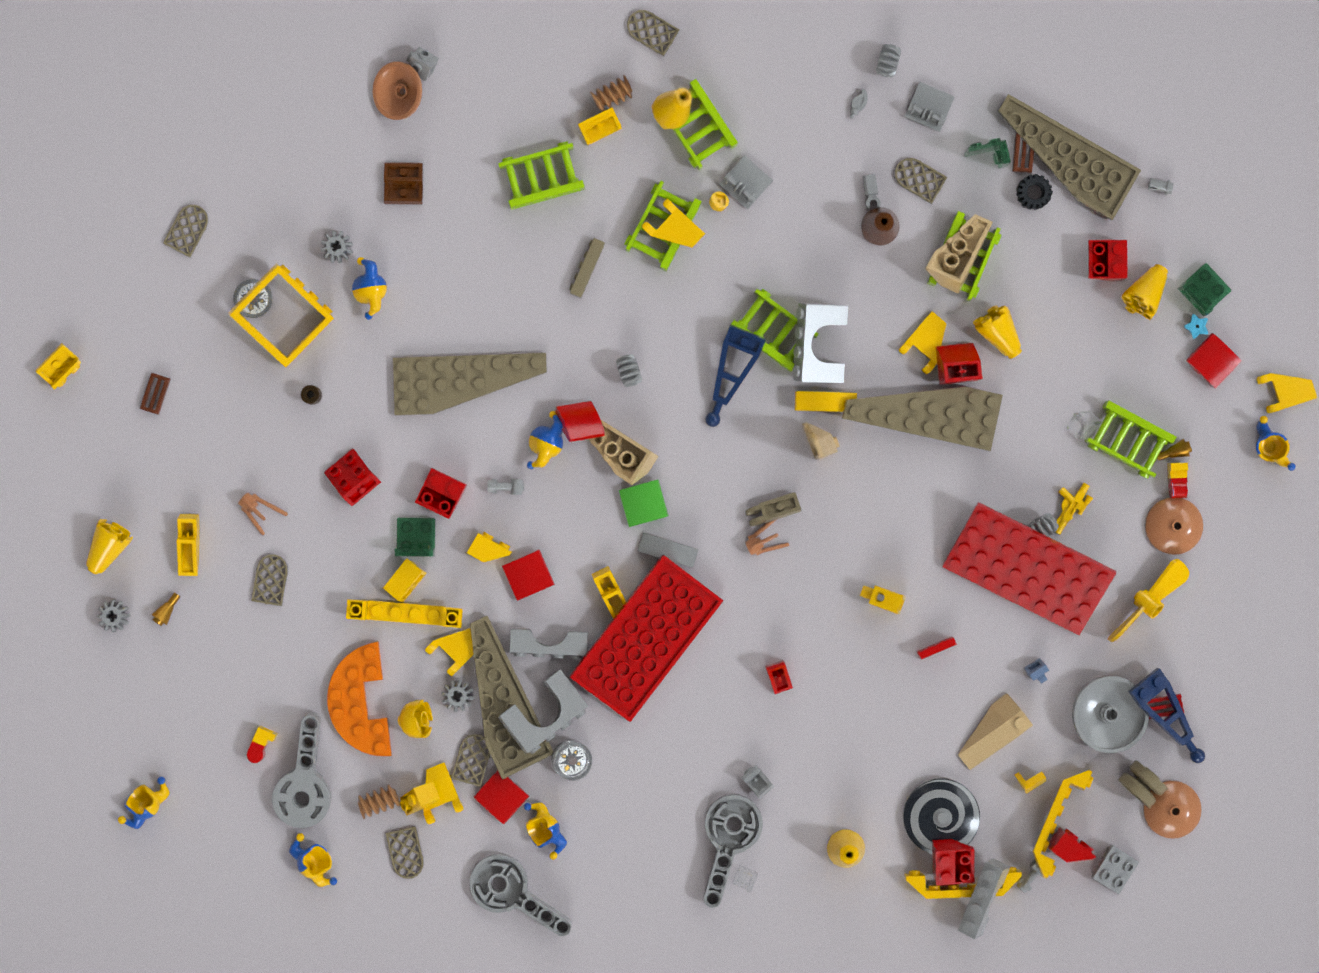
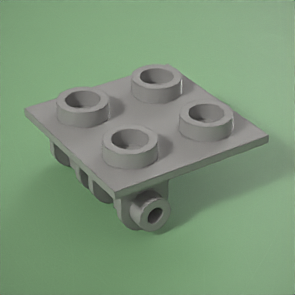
[905,82,955,132]
[719,155,773,209]
[1091,844,1139,894]

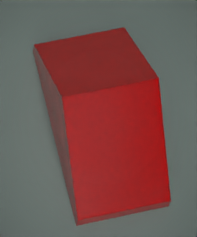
[765,660,793,694]

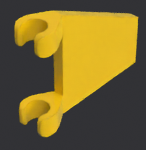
[642,199,705,248]
[899,311,947,374]
[1257,373,1317,413]
[425,628,474,676]
[423,762,464,825]

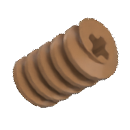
[590,75,633,112]
[358,785,401,819]

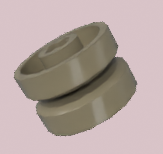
[1118,760,1168,808]

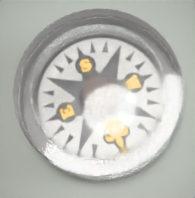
[233,279,273,318]
[551,740,592,781]

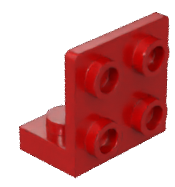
[324,449,381,506]

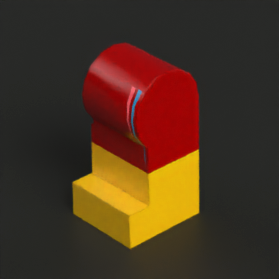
[1167,463,1188,499]
[247,726,278,763]

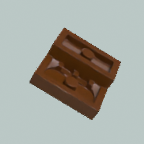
[384,163,423,205]

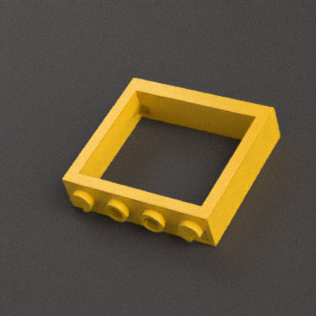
[228,263,334,368]

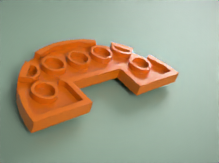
[327,641,392,756]

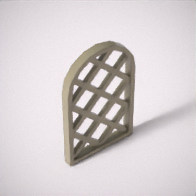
[627,10,680,56]
[895,158,947,204]
[163,205,208,258]
[251,555,288,606]
[451,734,490,787]
[386,826,424,879]

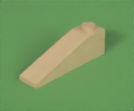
[926,214,993,294]
[589,420,659,485]
[802,422,840,460]
[958,693,1033,770]

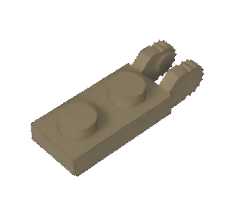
[745,492,802,526]

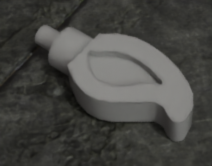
[850,89,868,119]

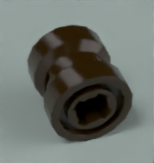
[301,385,322,405]

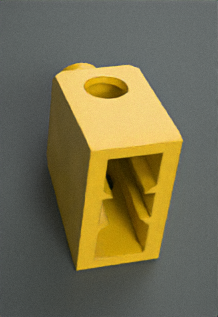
[860,585,906,614]

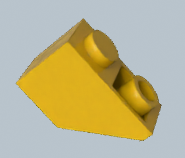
[467,532,512,562]
[400,781,440,816]

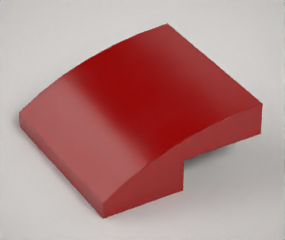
[1186,333,1242,389]
[555,401,605,442]
[502,549,555,601]
[474,770,529,824]

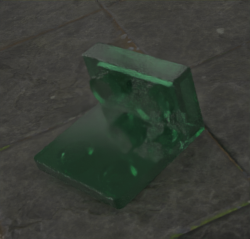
[964,138,1011,169]
[1177,263,1231,316]
[395,518,436,557]

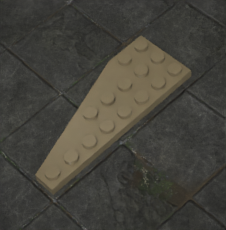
[998,94,1141,221]
[393,353,547,415]
[842,387,1003,451]
[470,616,553,779]

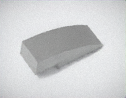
[638,533,698,568]

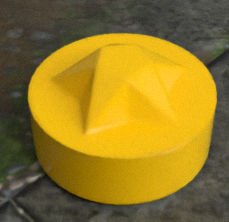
[709,191,729,212]

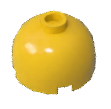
[398,700,433,738]

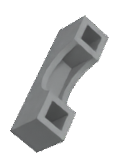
[510,628,588,659]
[958,858,1010,939]

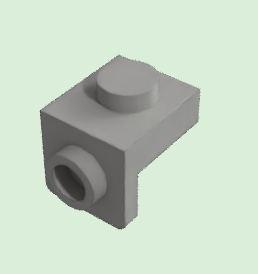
[742,766,774,799]

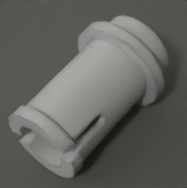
[1148,178,1174,195]

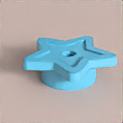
[1184,314,1208,339]

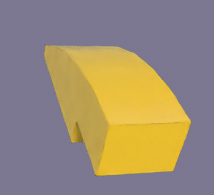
[794,391,857,412]
[177,514,199,576]
[591,566,626,618]

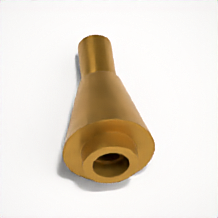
[1157,438,1192,461]
[151,592,180,626]

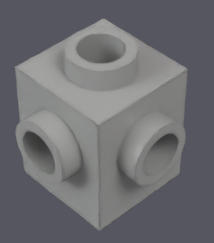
[406,46,439,81]

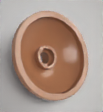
[373,62,422,120]
[1145,498,1203,555]
[1143,781,1202,839]

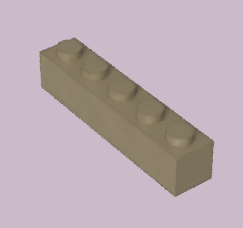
[569,238,605,298]

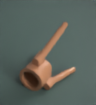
[238,493,288,535]
[745,520,789,555]

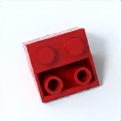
[1088,240,1128,280]
[936,343,983,385]
[415,468,467,519]
[1048,828,1096,863]
[932,839,975,886]

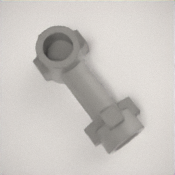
[488,479,524,495]
[1016,859,1042,893]

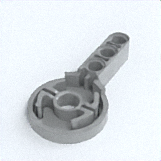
[272,712,331,828]
[704,794,763,908]
[470,854,572,936]

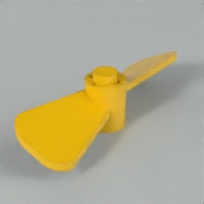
[1107,559,1189,642]

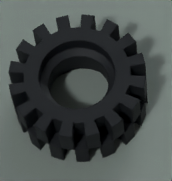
[1016,174,1053,210]

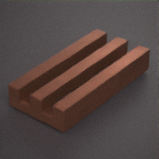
[1012,133,1034,173]
[140,372,171,415]

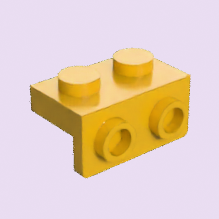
[35,343,81,390]

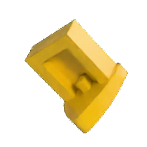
[1014,771,1047,794]

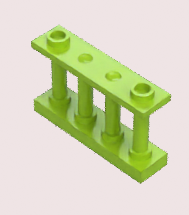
[672,79,738,170]
[498,141,585,210]
[624,181,702,272]
[927,211,1002,301]
[729,289,819,372]
[1084,400,1176,479]

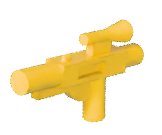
[1055,482,1094,535]

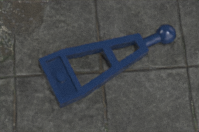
[705,324,766,427]
[1128,668,1205,764]

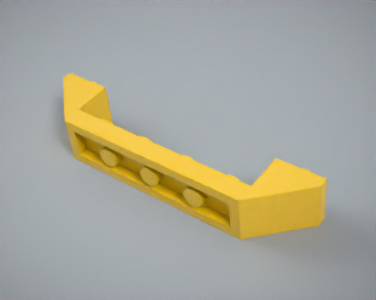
[346,599,463,628]
[1032,770,1094,879]
[904,867,1022,899]

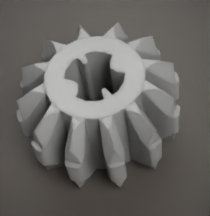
[876,44,901,78]
[321,231,353,263]
[616,354,642,387]
[1027,513,1059,537]
[97,599,131,632]
[441,679,474,712]

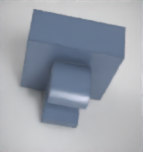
[1024,658,1049,684]

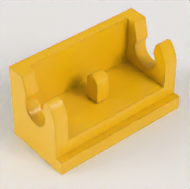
[578,107,622,145]
[383,558,427,603]

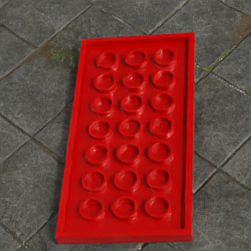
[942,502,1116,636]
[569,554,724,722]

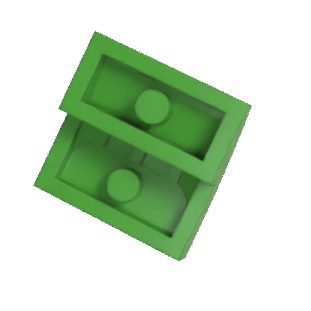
[619,479,669,527]

